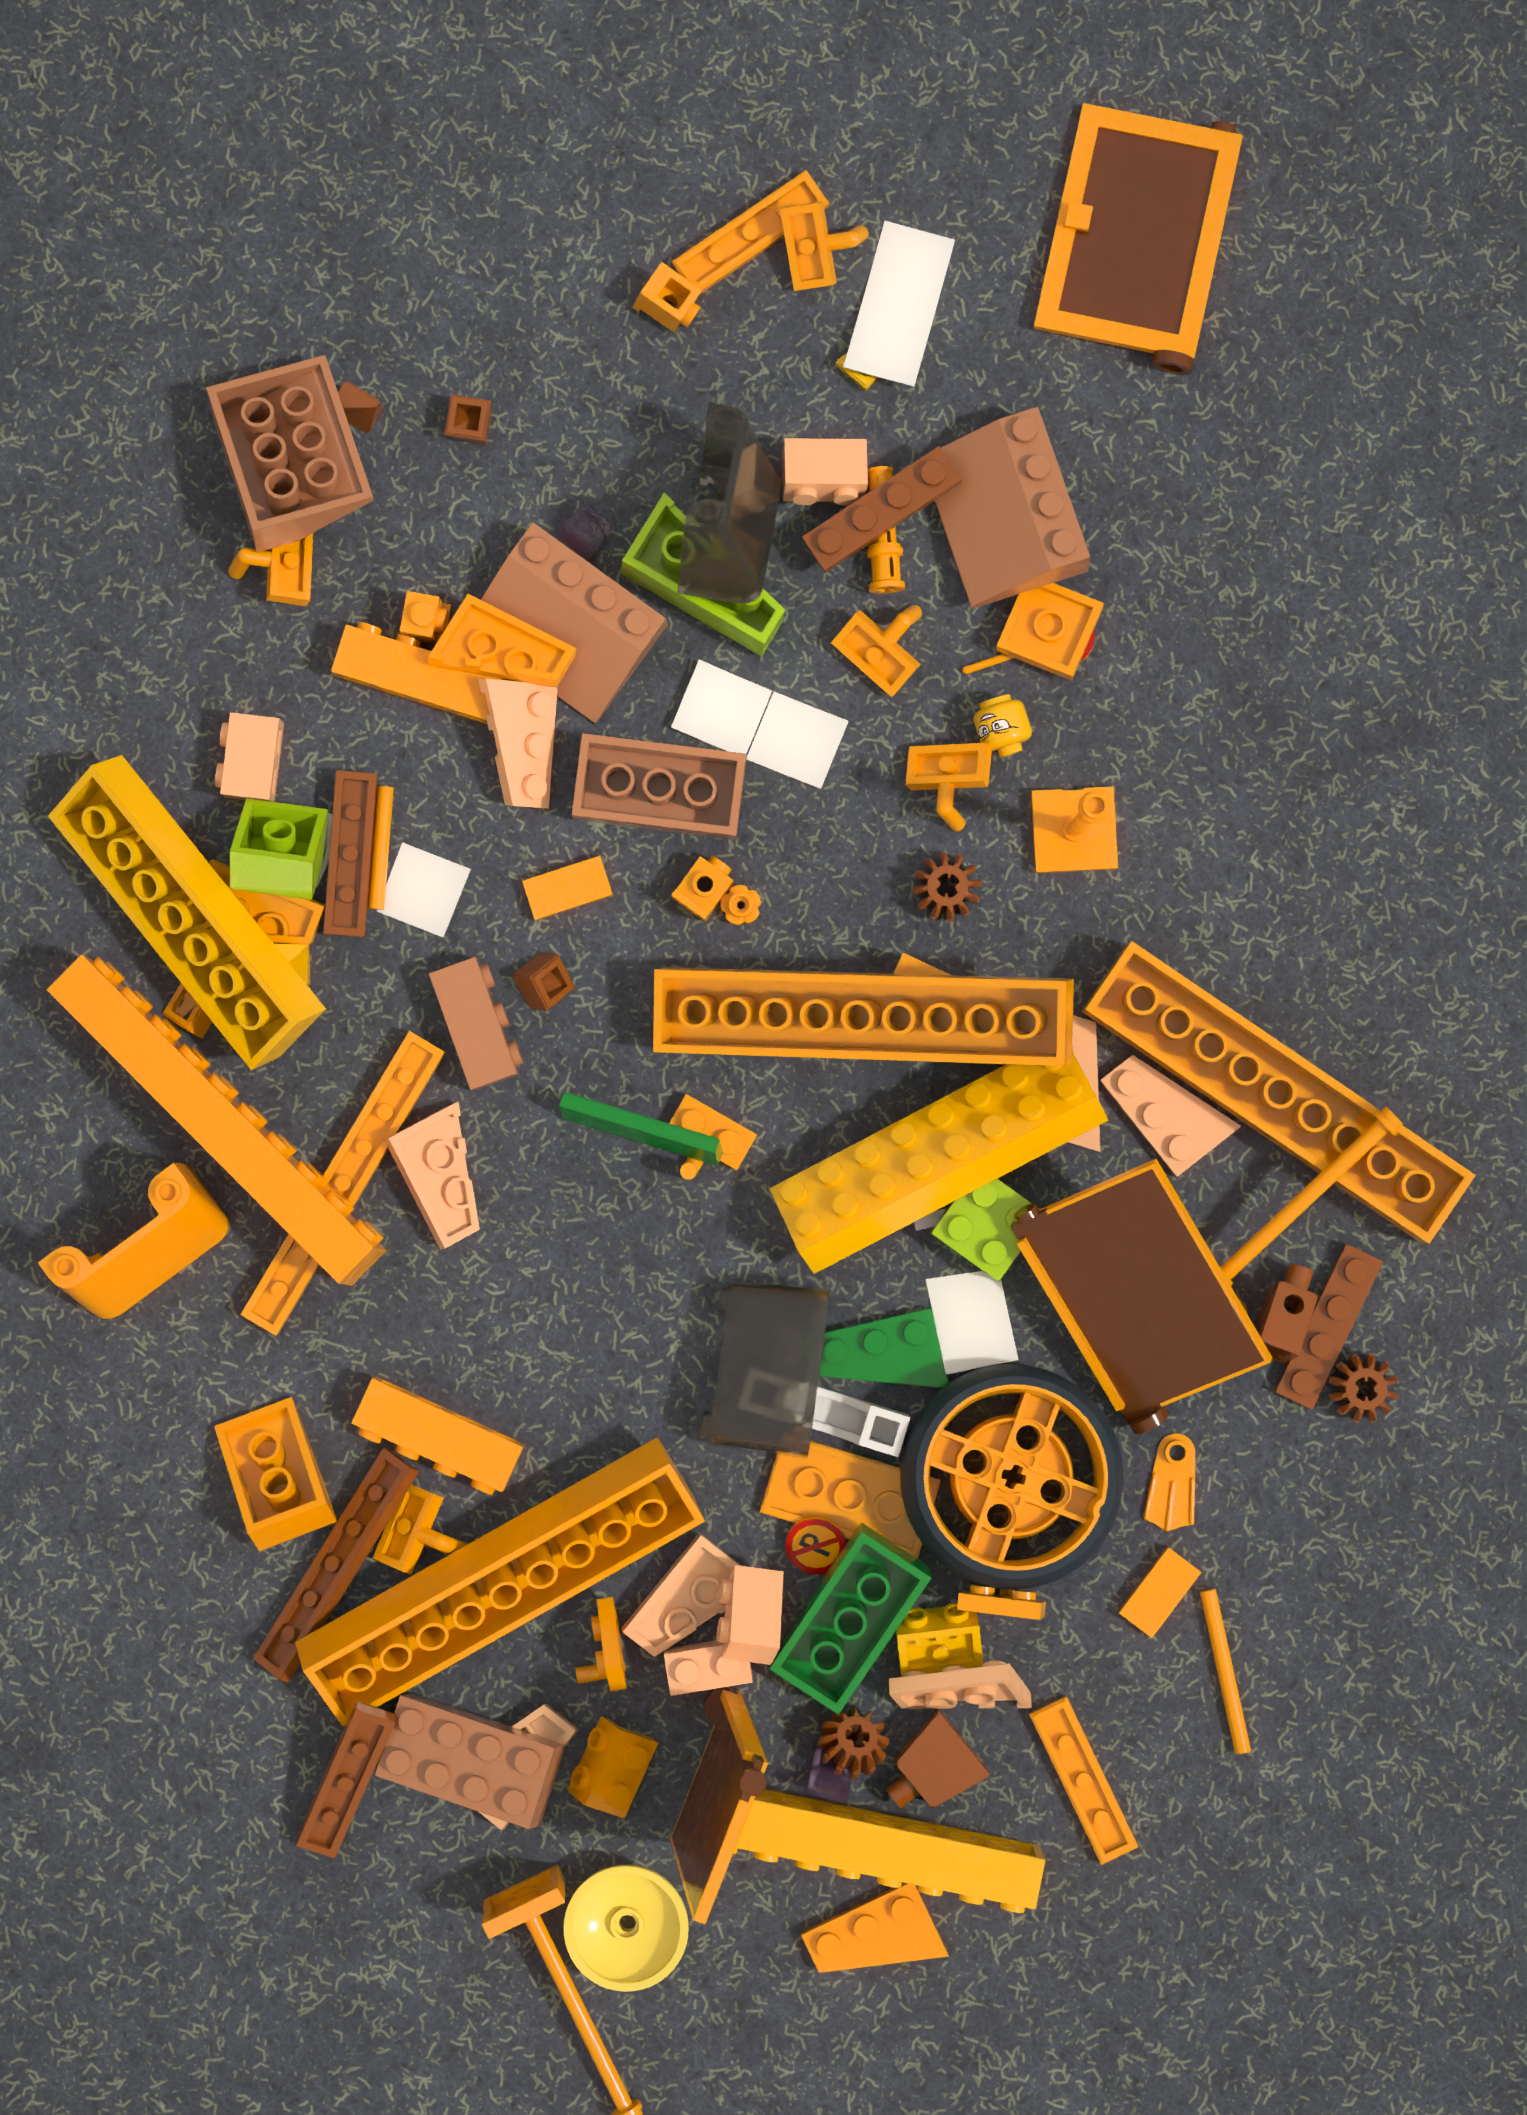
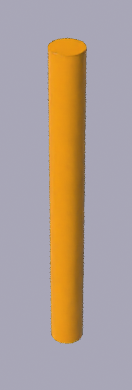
[1200,1588,1251,1754]

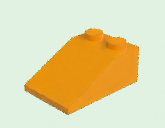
[214,1397,337,1551]

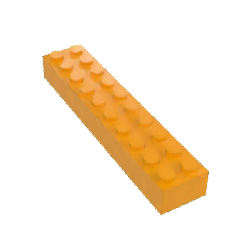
[1081,941,1476,1244]
[47,954,387,1286]
[653,967,1074,1066]
[295,1437,705,1726]

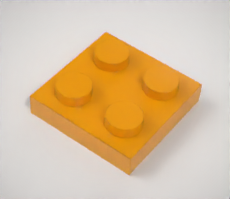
[996,583,1104,681]

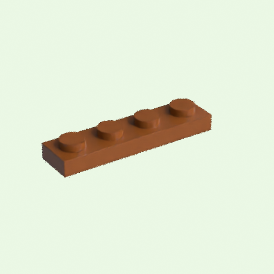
[802,446,962,573]
[323,770,378,938]
[1274,1243,1384,1410]
[296,1701,395,1858]

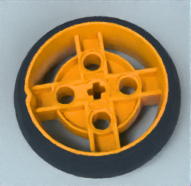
[900,1364,1124,1590]

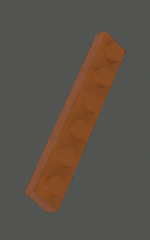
[253,1448,419,1683]

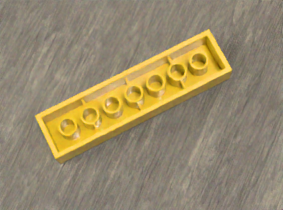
[48,755,326,1071]
[769,1051,1109,1274]
[733,1789,1045,1913]

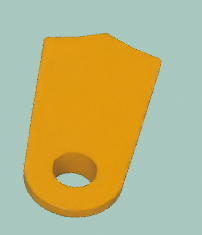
[1143,1433,1195,1532]

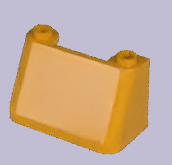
[38,1163,229,1319]

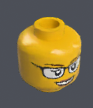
[973,694,1032,758]

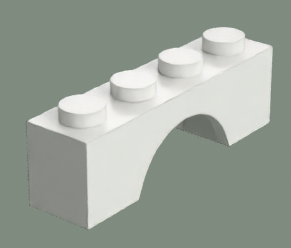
[739,1366,911,1457]

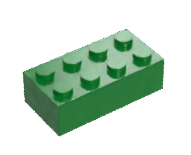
[769,1522,932,1715]

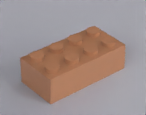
[572,733,747,840]
[375,1693,566,1829]

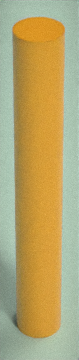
[368,786,394,910]

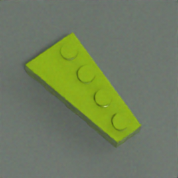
[621,493,785,657]

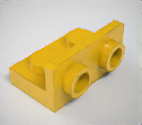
[896,1602,983,1677]

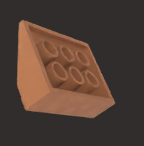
[206,355,374,552]
[935,407,1090,609]
[481,522,668,724]

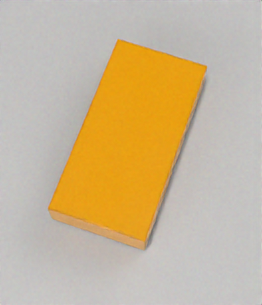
[522,856,613,921]
[1118,1546,1201,1638]

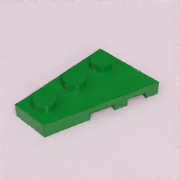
[811,1308,949,1388]

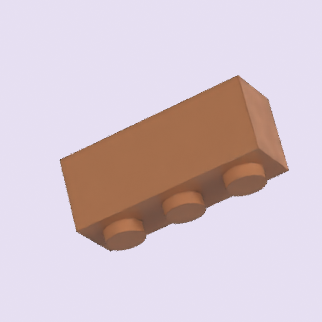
[429,957,523,1091]

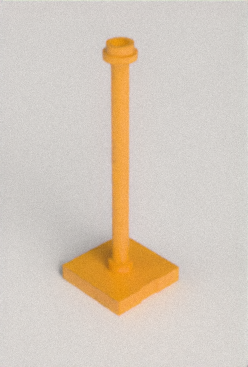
[1031,786,1118,873]
[1220,1106,1403,1315]
[482,1864,643,2115]

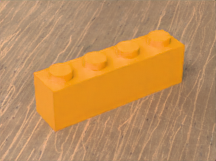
[331,622,506,725]
[351,1376,525,1495]

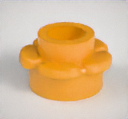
[720,885,761,925]

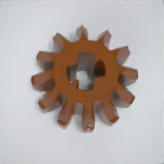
[912,852,982,922]
[1328,1353,1399,1423]
[817,1706,889,1780]

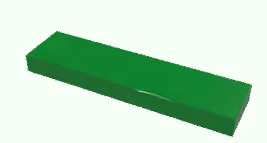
[559,1092,723,1166]

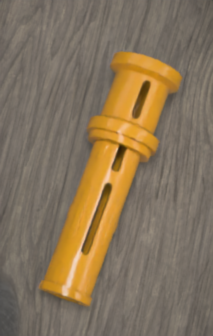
[866,466,906,594]

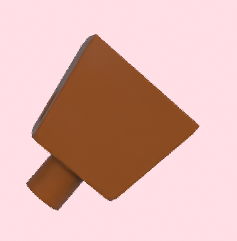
[1254,1264,1318,1364]
[886,1709,990,1809]

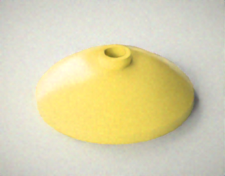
[564,1865,689,1992]

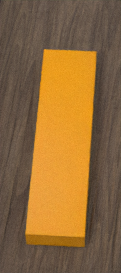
[672,170,829,294]
[1029,1695,1138,1865]

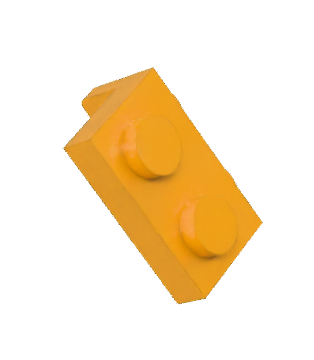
[568,1716,658,1819]

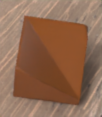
[338,381,383,434]
[444,394,493,446]
[512,952,575,1011]

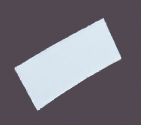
[843,221,955,387]
[671,659,849,789]
[316,813,471,937]
[914,1209,1019,1375]

